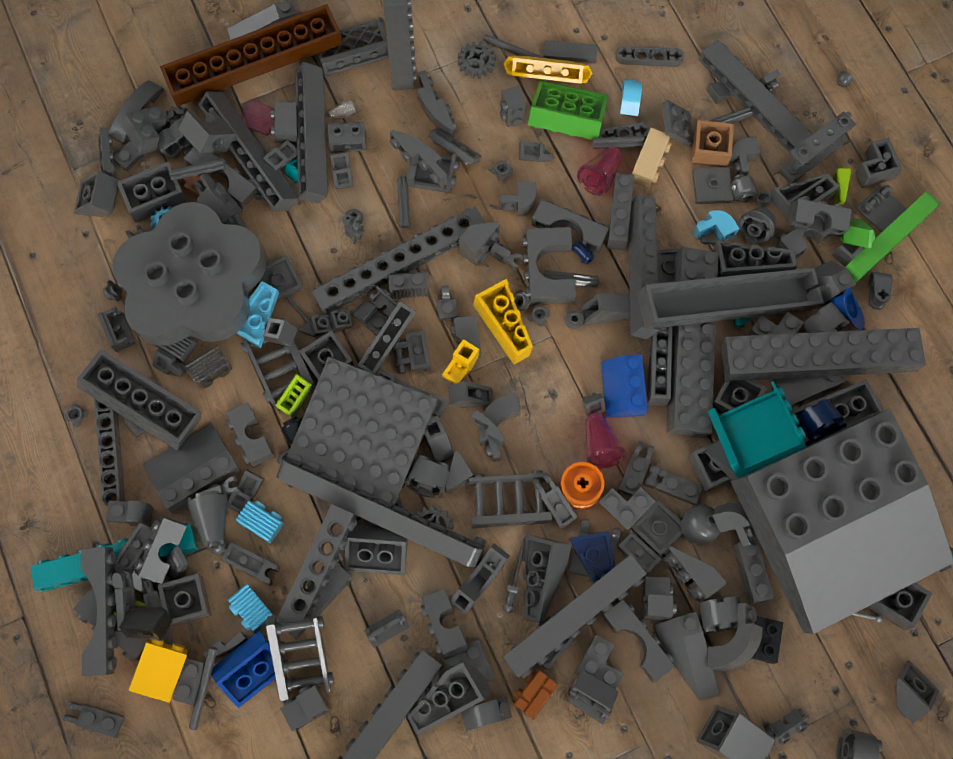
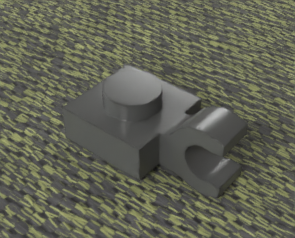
[489,242,523,269]
[437,286,458,321]
[152,348,188,377]
[202,477,240,496]

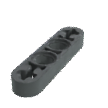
[615,46,685,67]

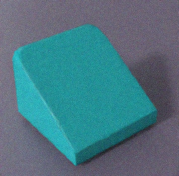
[284,158,298,183]

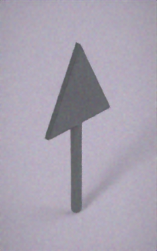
[286,296,324,339]

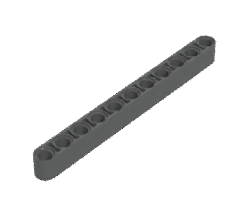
[276,457,483,567]

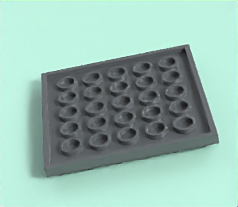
[287,357,438,505]

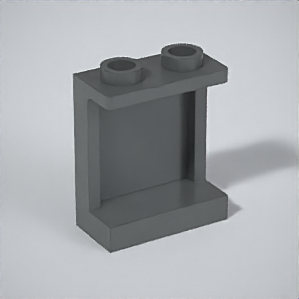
[407,153,460,193]

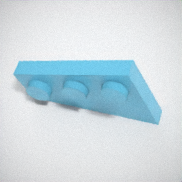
[237,281,279,348]

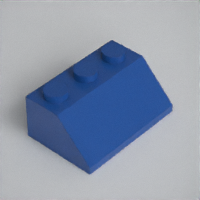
[601,354,648,418]
[211,630,276,708]

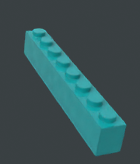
[30,523,200,593]

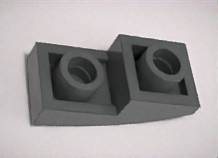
[309,309,353,336]

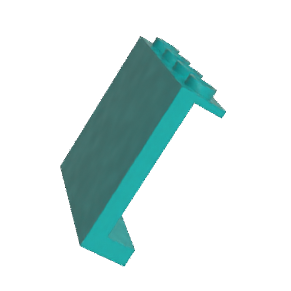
[708,381,807,478]

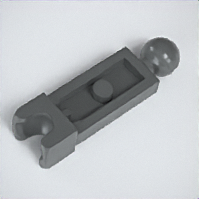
[210,542,280,585]

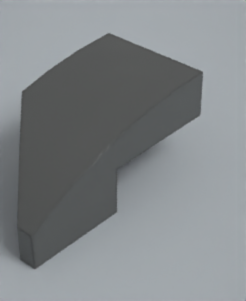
[519,141,555,162]

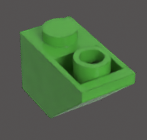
[838,219,875,248]

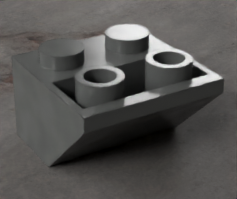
[459,222,501,266]

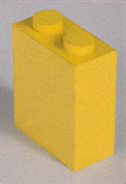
[129,637,188,703]

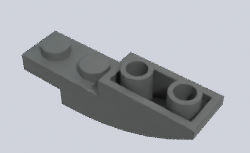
[417,70,457,137]
[390,130,448,187]

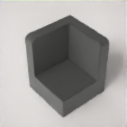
[832,243,864,267]

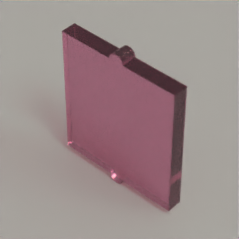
[241,100,274,136]

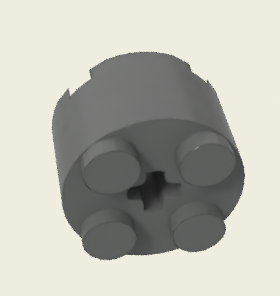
[802,302,849,333]
[405,455,450,498]
[699,596,740,633]
[836,729,882,759]

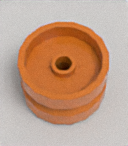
[559,462,605,510]

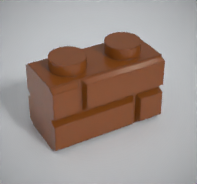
[513,670,558,720]

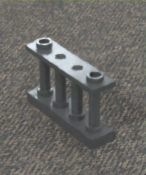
[779,111,856,184]
[240,318,315,407]
[469,470,552,528]
[266,609,334,701]

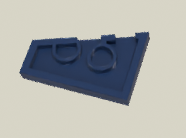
[569,531,616,584]

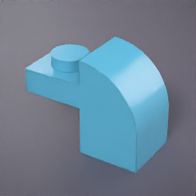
[620,80,642,116]
[693,210,740,242]

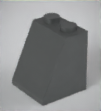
[696,705,775,759]

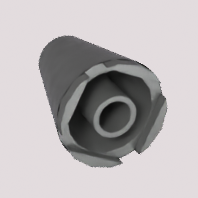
[187,490,228,549]

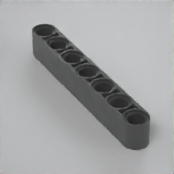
[94,398,125,507]

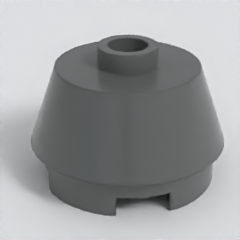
[738,207,776,245]

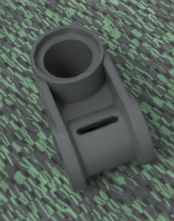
[868,272,893,310]

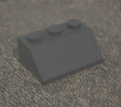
[345,524,408,575]

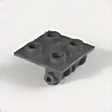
[855,185,907,232]

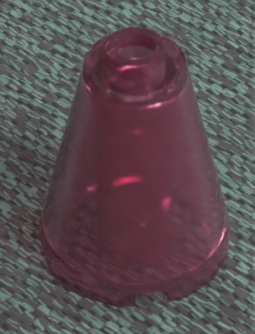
[577,147,622,196]
[586,413,626,469]

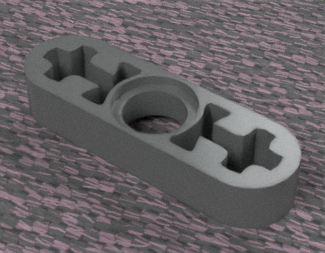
[598,123,650,140]

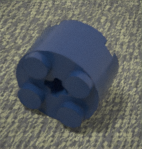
[797,399,847,443]

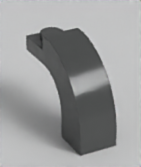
[479,393,520,462]
[450,543,510,615]
[708,603,763,671]

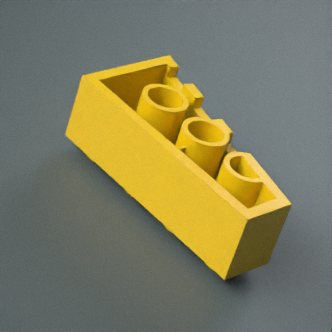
[473,279,533,365]

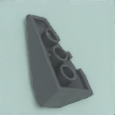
[227,0,297,40]
[523,535,571,623]
[407,661,492,735]

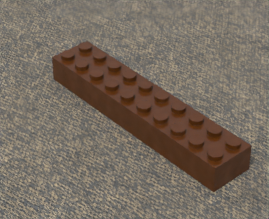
[160,4,343,107]

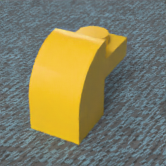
[442,339,479,384]

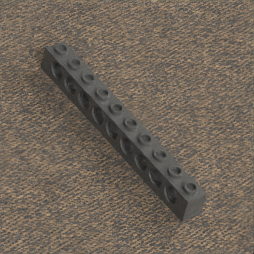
[312,206,486,315]

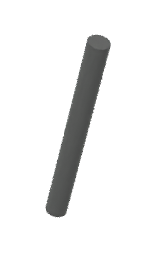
[483,34,548,59]
[189,647,217,730]

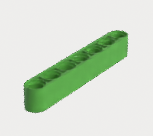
[845,191,941,283]

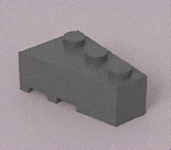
[771,173,840,221]

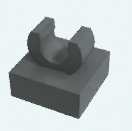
[759,69,781,92]
[583,393,606,418]

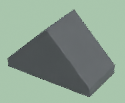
[446,451,473,493]

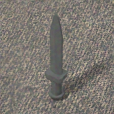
[503,537,525,613]

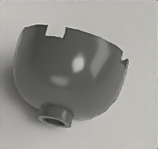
[680,505,720,546]

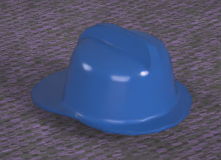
[830,288,865,330]

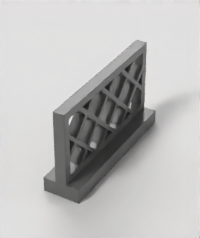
[318,19,389,76]

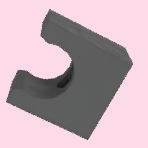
[178,111,236,153]

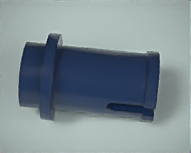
[571,241,595,264]

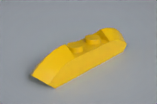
[503,56,593,84]

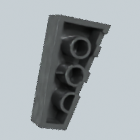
[713,240,797,277]

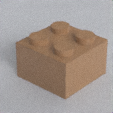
[691,120,734,166]

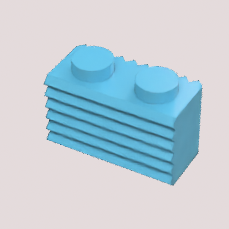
[236,500,284,544]
[228,584,273,632]

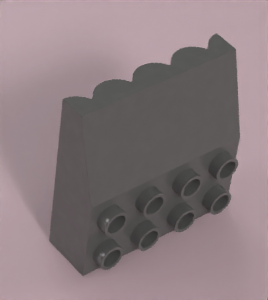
[730,409,953,634]

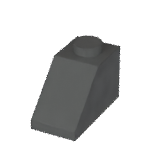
[451,316,481,357]
[448,381,492,408]

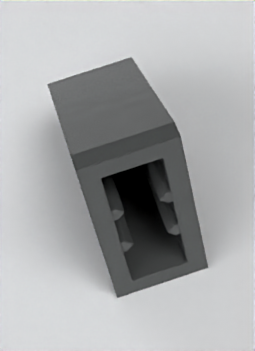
[580,294,630,326]

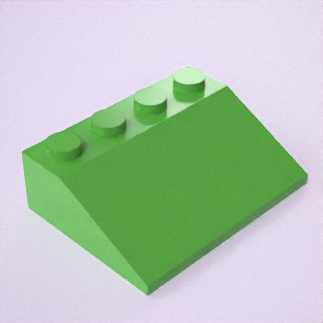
[528,80,609,140]

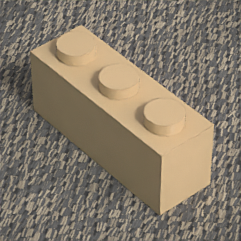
[632,128,672,188]

